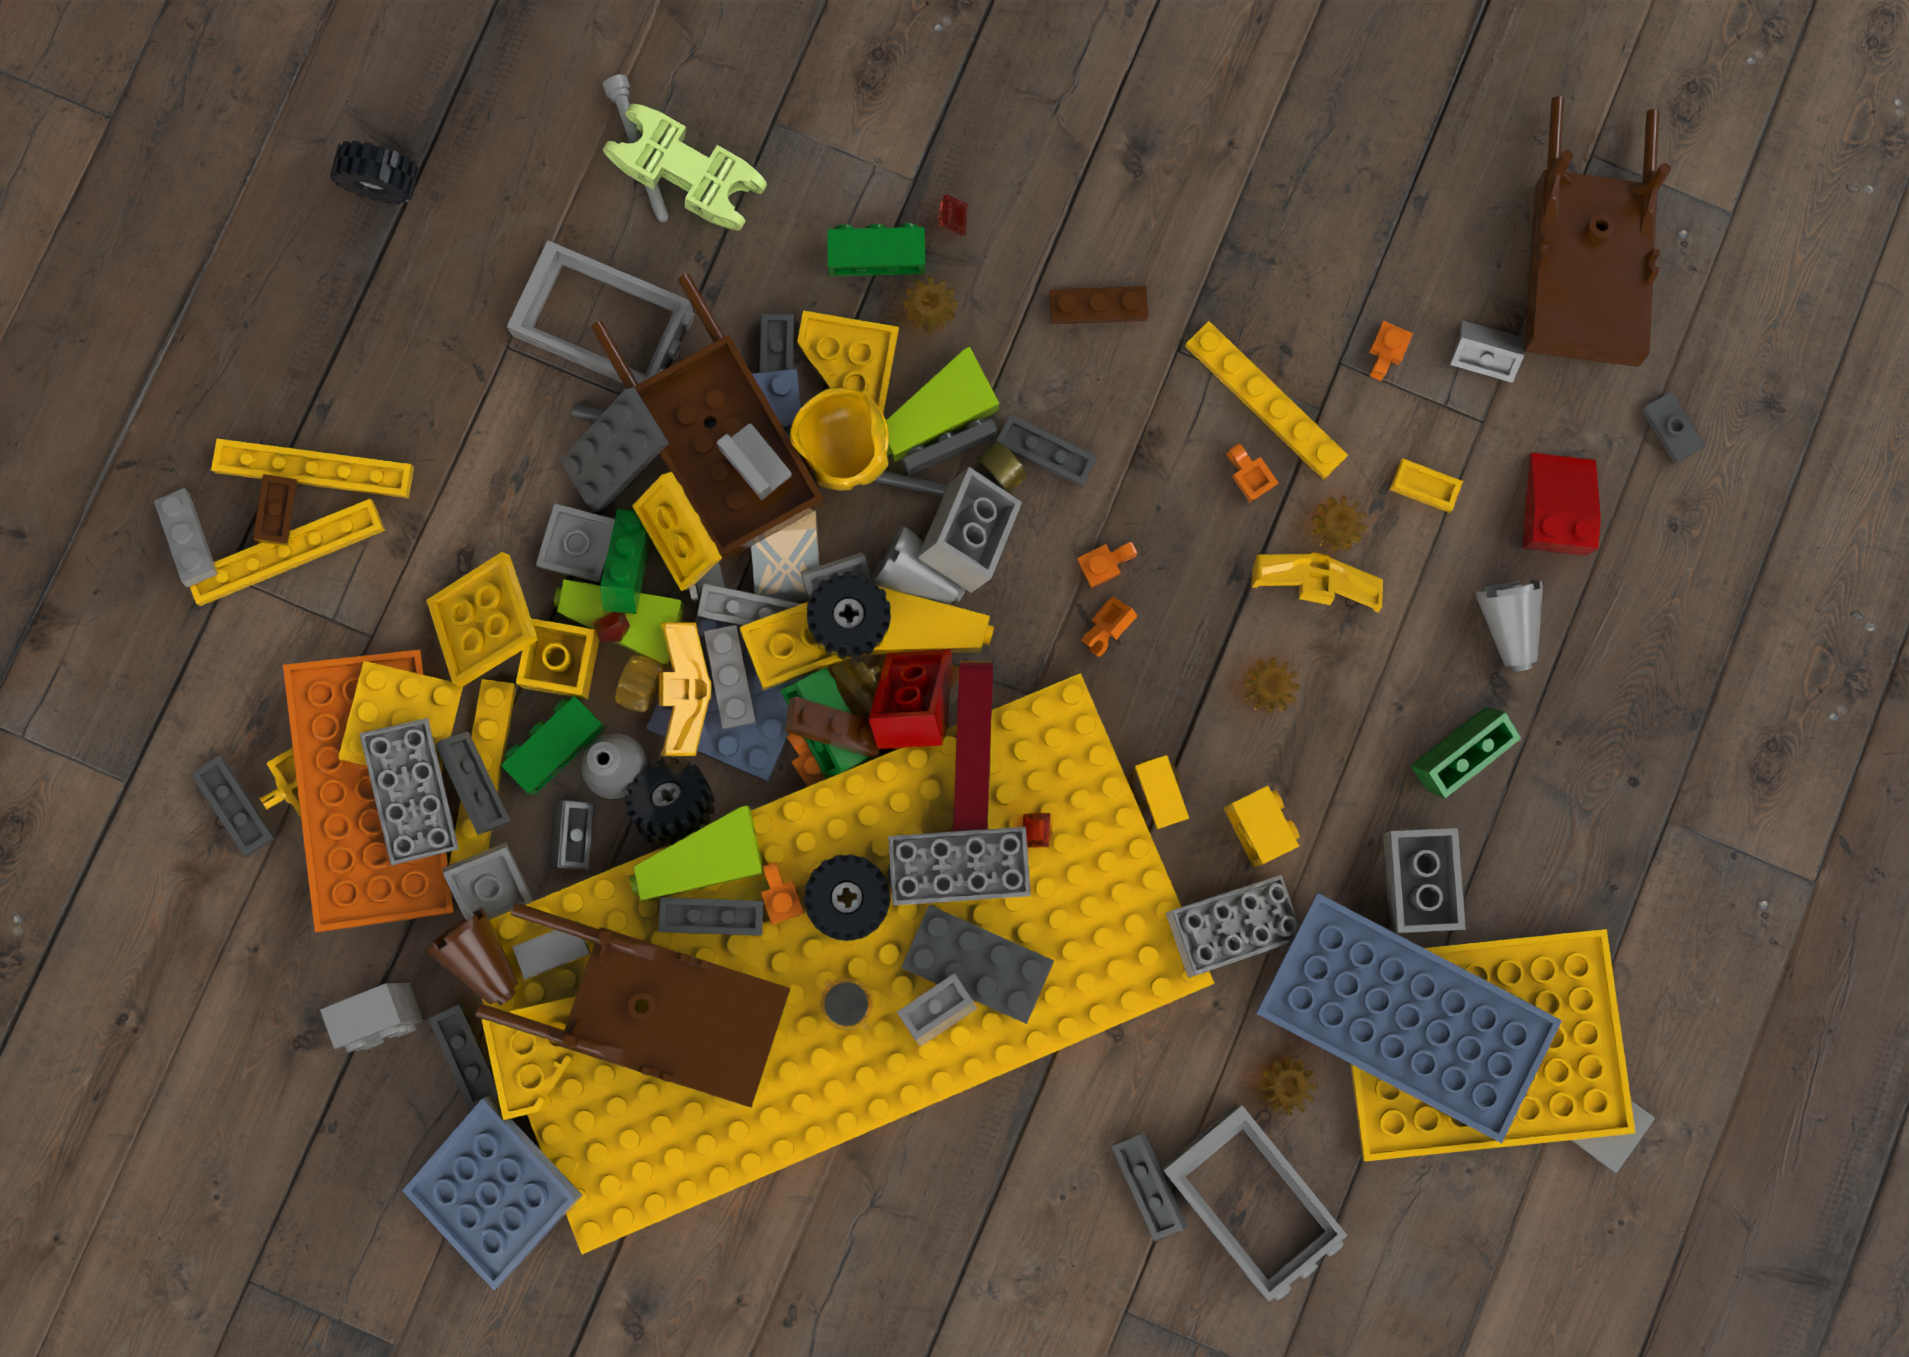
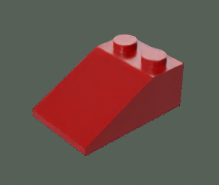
[1522,453,1601,556]
[869,649,952,749]

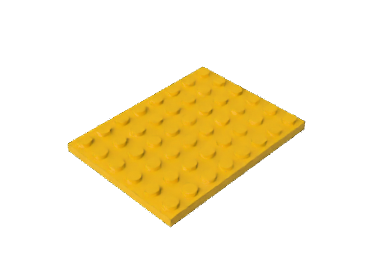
[1350,929,1636,1161]

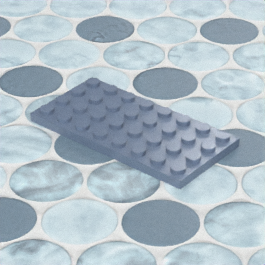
[1255,893,1562,1143]

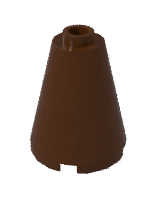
[426,907,518,1005]

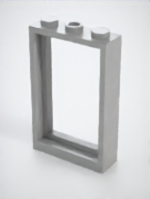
[507,240,695,384]
[1161,1103,1348,1302]

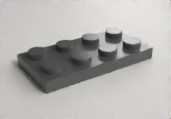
[560,387,669,514]
[901,905,1054,1024]

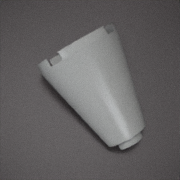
[871,526,966,605]
[1475,579,1543,672]
[581,733,647,799]

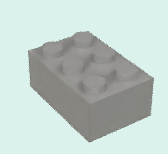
[917,467,1022,593]
[1383,828,1466,933]
[320,983,424,1053]

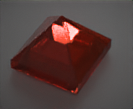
[938,194,968,235]
[593,612,631,642]
[1023,813,1053,848]

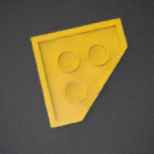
[797,311,899,414]
[482,995,576,1120]

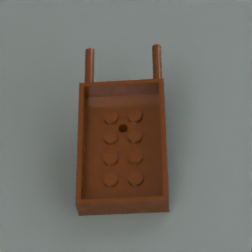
[1524,96,1671,367]
[591,273,825,562]
[475,902,791,1108]

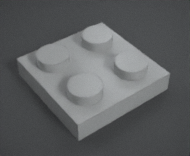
[536,503,615,584]
[443,842,533,920]

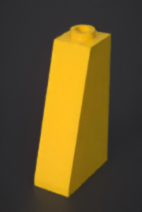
[863,586,994,655]

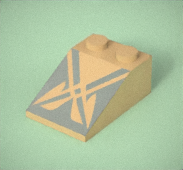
[751,510,820,602]

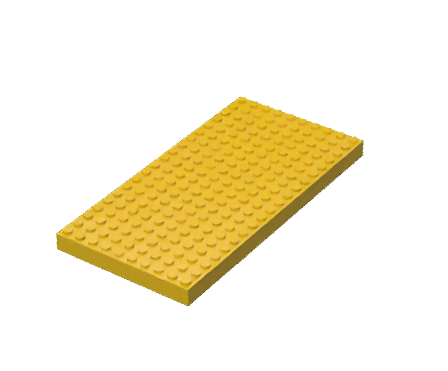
[482,673,1215,1254]

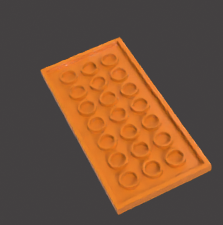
[283,650,454,933]

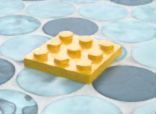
[426,552,538,688]
[338,661,463,773]

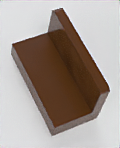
[253,474,298,546]

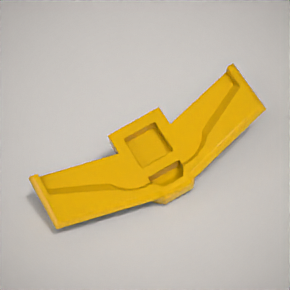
[1251,552,1383,613]
[659,622,711,756]

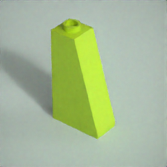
[886,347,1000,462]
[554,579,685,669]
[630,805,764,901]

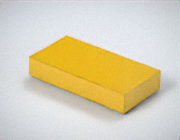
[1389,458,1463,513]
[1134,755,1189,830]

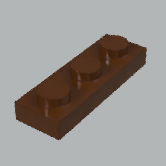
[1049,286,1148,324]
[785,697,879,758]

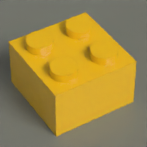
[516,618,601,700]
[1223,786,1300,868]

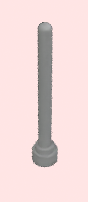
[603,75,669,222]

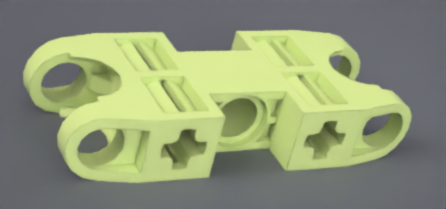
[603,104,767,231]

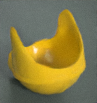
[790,387,889,491]

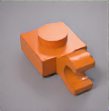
[1369,321,1413,381]
[1226,443,1279,503]
[1077,542,1137,589]
[1081,596,1138,657]
[786,733,825,787]
[761,862,805,925]

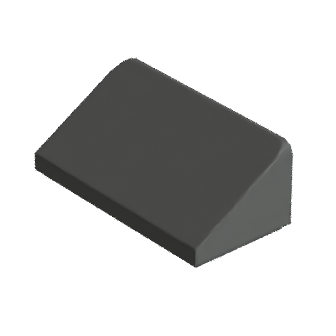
[549,800,594,870]

